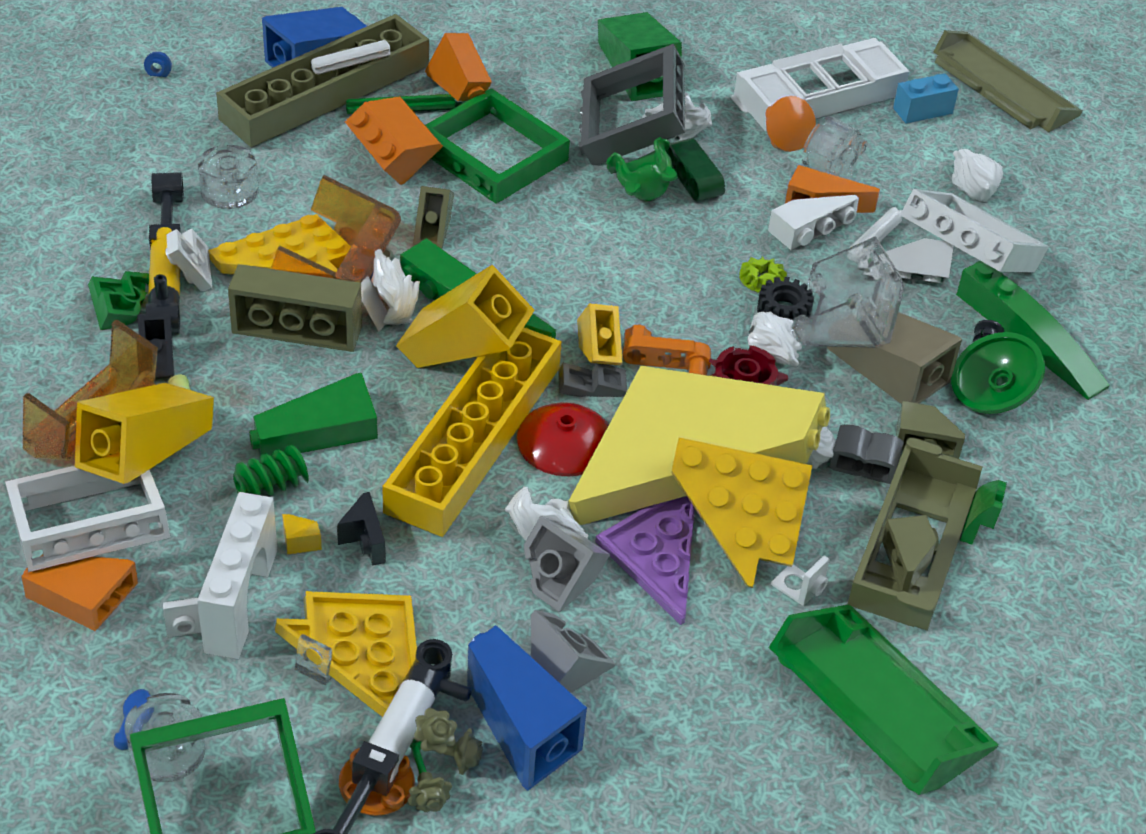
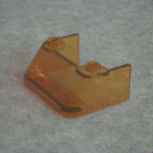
[271,175,401,283]
[23,319,158,461]

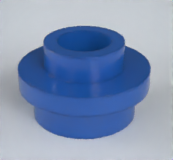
[144,52,172,77]

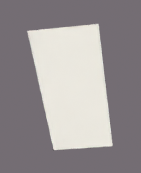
[361,276,387,332]

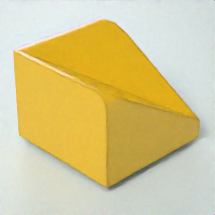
[282,514,322,555]

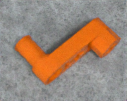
[622,325,711,375]

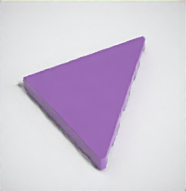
[595,496,695,625]

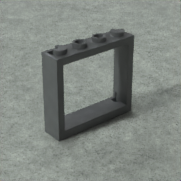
[578,44,685,165]

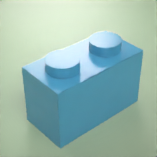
[893,73,959,124]

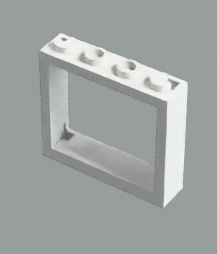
[900,189,1049,272]
[5,466,170,572]

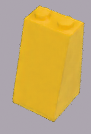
[396,264,535,368]
[75,383,214,484]

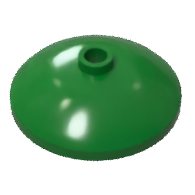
[951,332,1045,414]

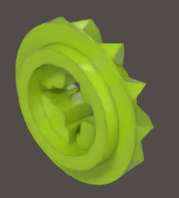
[739,256,787,292]

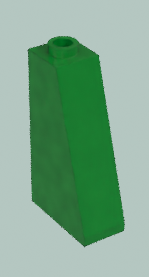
[249,373,378,457]

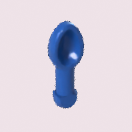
[114,689,152,750]

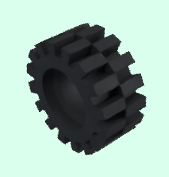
[757,277,814,329]

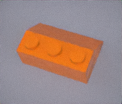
[345,96,443,185]

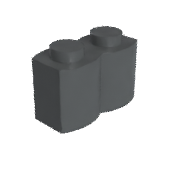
[829,424,903,484]

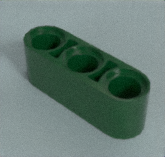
[666,138,725,201]

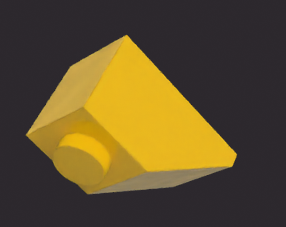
[577,303,622,365]

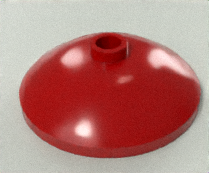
[517,402,609,477]

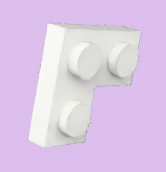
[165,229,212,291]

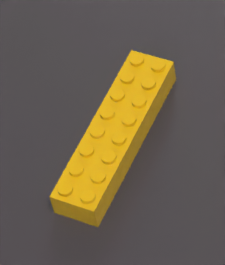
[382,328,562,537]

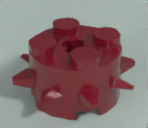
[709,345,789,386]

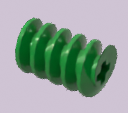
[233,445,309,497]

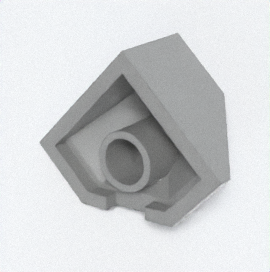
[523,516,610,612]
[531,610,616,693]

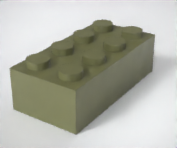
[228,264,362,352]

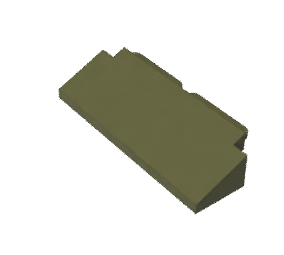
[933,30,1083,132]

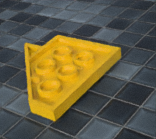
[208,214,357,280]
[671,437,812,588]
[275,591,417,717]

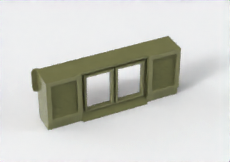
[848,438,983,631]

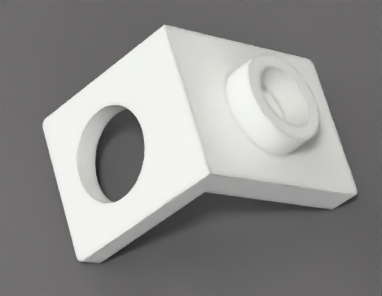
[771,556,830,606]
[163,598,201,638]

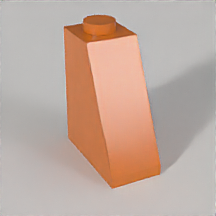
[425,33,492,101]
[21,554,138,631]

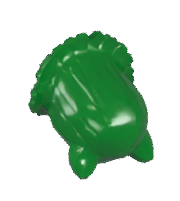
[606,137,677,201]

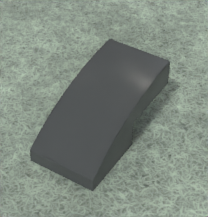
[558,362,627,397]

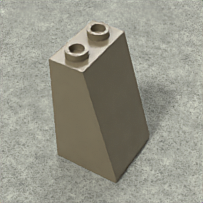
[827,301,962,404]

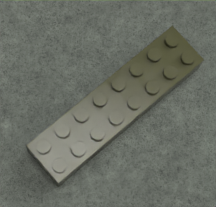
[216,14,429,148]

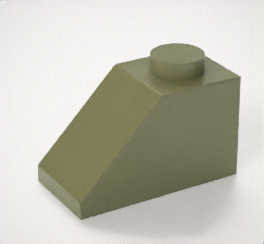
[413,186,454,249]
[896,401,965,459]
[882,515,939,592]

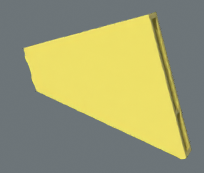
[568,366,830,525]

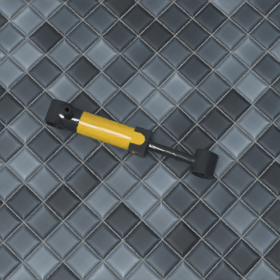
[146,172,184,333]

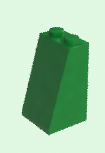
[598,12,682,101]

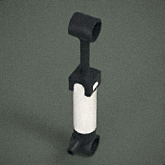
[313,639,472,834]

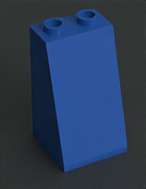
[262,7,367,68]
[467,625,587,791]

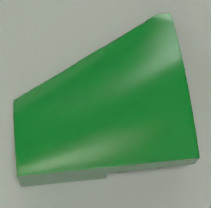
[88,271,149,330]
[960,480,1007,545]

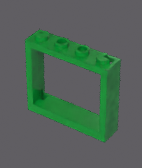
[425,88,570,204]
[129,698,316,834]

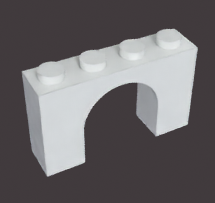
[197,492,277,659]

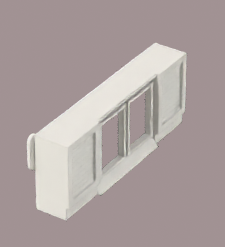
[731,38,909,132]

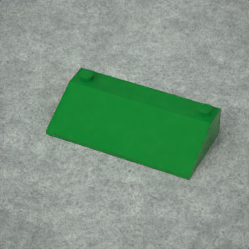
[768,604,999,795]

